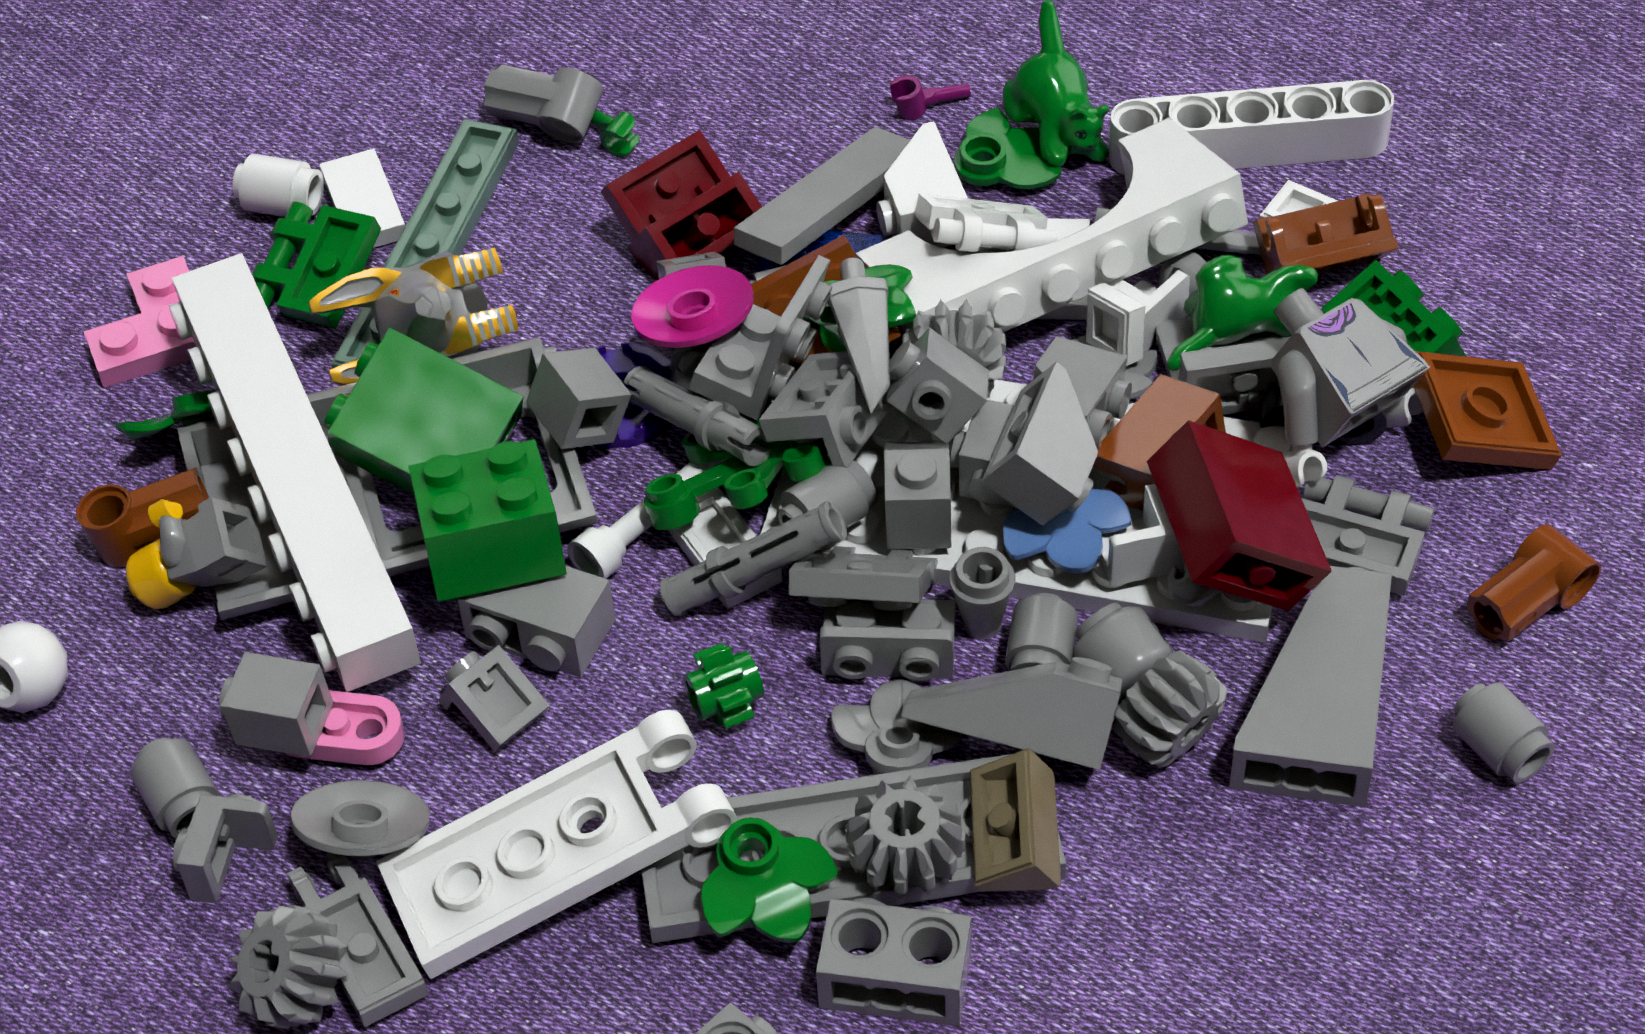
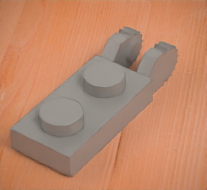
[286,853,428,1028]

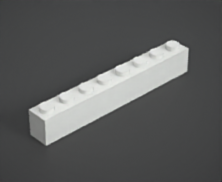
[169,253,421,692]

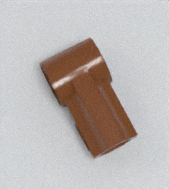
[76,467,209,568]
[1466,524,1601,642]

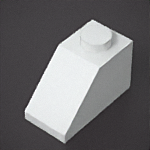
[876,121,968,248]

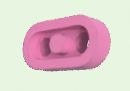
[286,690,405,765]

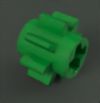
[683,643,764,729]

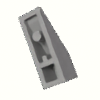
[901,657,1122,770]

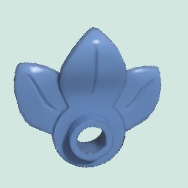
[1003,489,1131,573]

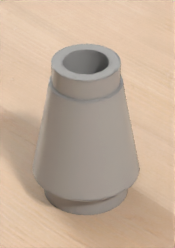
[950,547,1016,639]

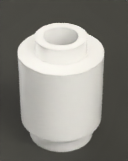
[232,154,324,217]

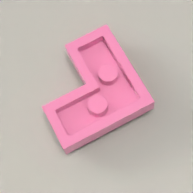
[84,256,196,388]

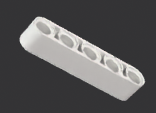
[1109,80,1394,175]

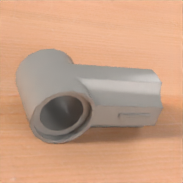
[484,64,604,143]

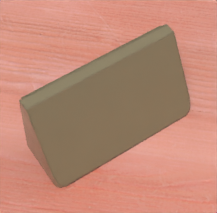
[970,748,1061,892]

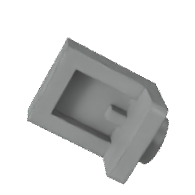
[173,794,278,903]

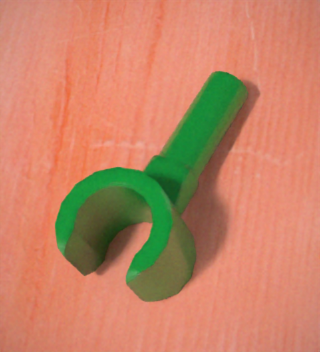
[591,109,640,158]

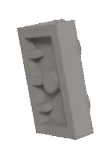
[759,351,892,468]
[819,599,956,681]

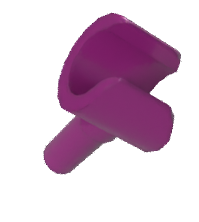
[890,75,971,120]

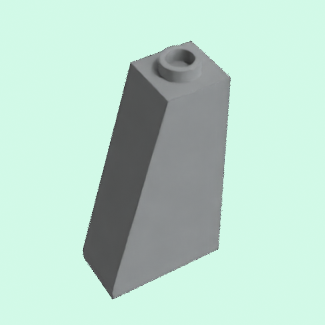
[1229,566,1392,807]

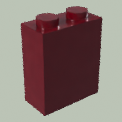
[1147,420,1332,611]

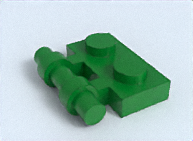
[252,202,381,329]

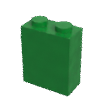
[323,327,523,496]

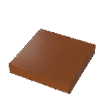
[1414,351,1562,470]

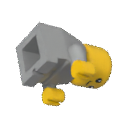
[125,497,267,609]

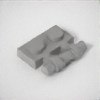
[1302,475,1435,596]
[789,546,938,611]

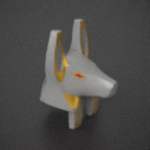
[308,247,519,385]

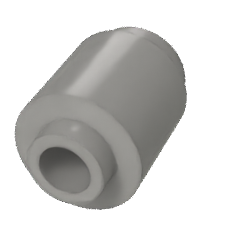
[778,460,877,529]
[1005,592,1078,671]
[1453,682,1555,783]
[130,738,220,839]

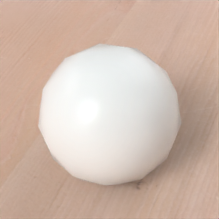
[0,621,68,713]

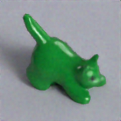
[1002,0,1110,167]
[1167,255,1318,371]

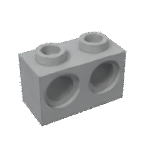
[816,898,972,1026]

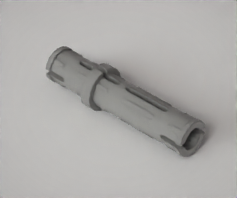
[623,366,774,467]
[660,501,847,616]

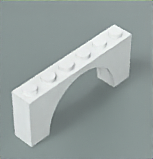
[856,118,1248,337]

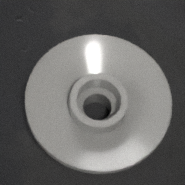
[291,780,430,860]

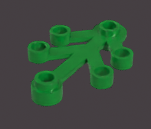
[644,401,829,530]

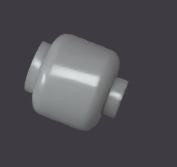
[1074,602,1173,701]

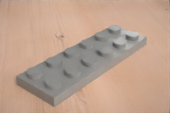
[641,753,1066,943]

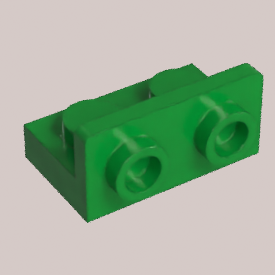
[1321,260,1467,357]

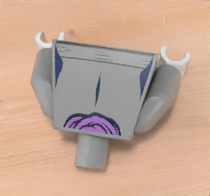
[1272,288,1431,487]

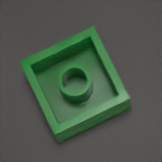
[408,439,567,602]

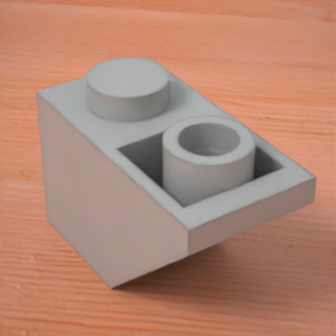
[1033,336,1132,449]
[457,565,616,677]

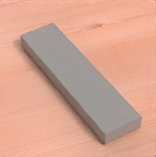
[734,126,910,265]

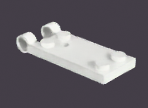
[376,710,737,979]

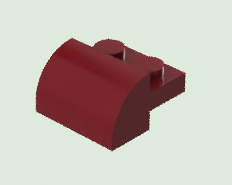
[601,130,762,280]

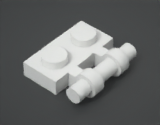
[915,193,1057,252]

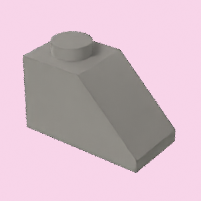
[981,362,1098,526]
[884,441,952,549]

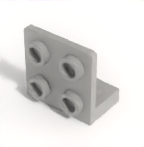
[689,255,833,420]
[1155,317,1290,415]

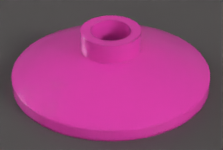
[631,265,754,348]

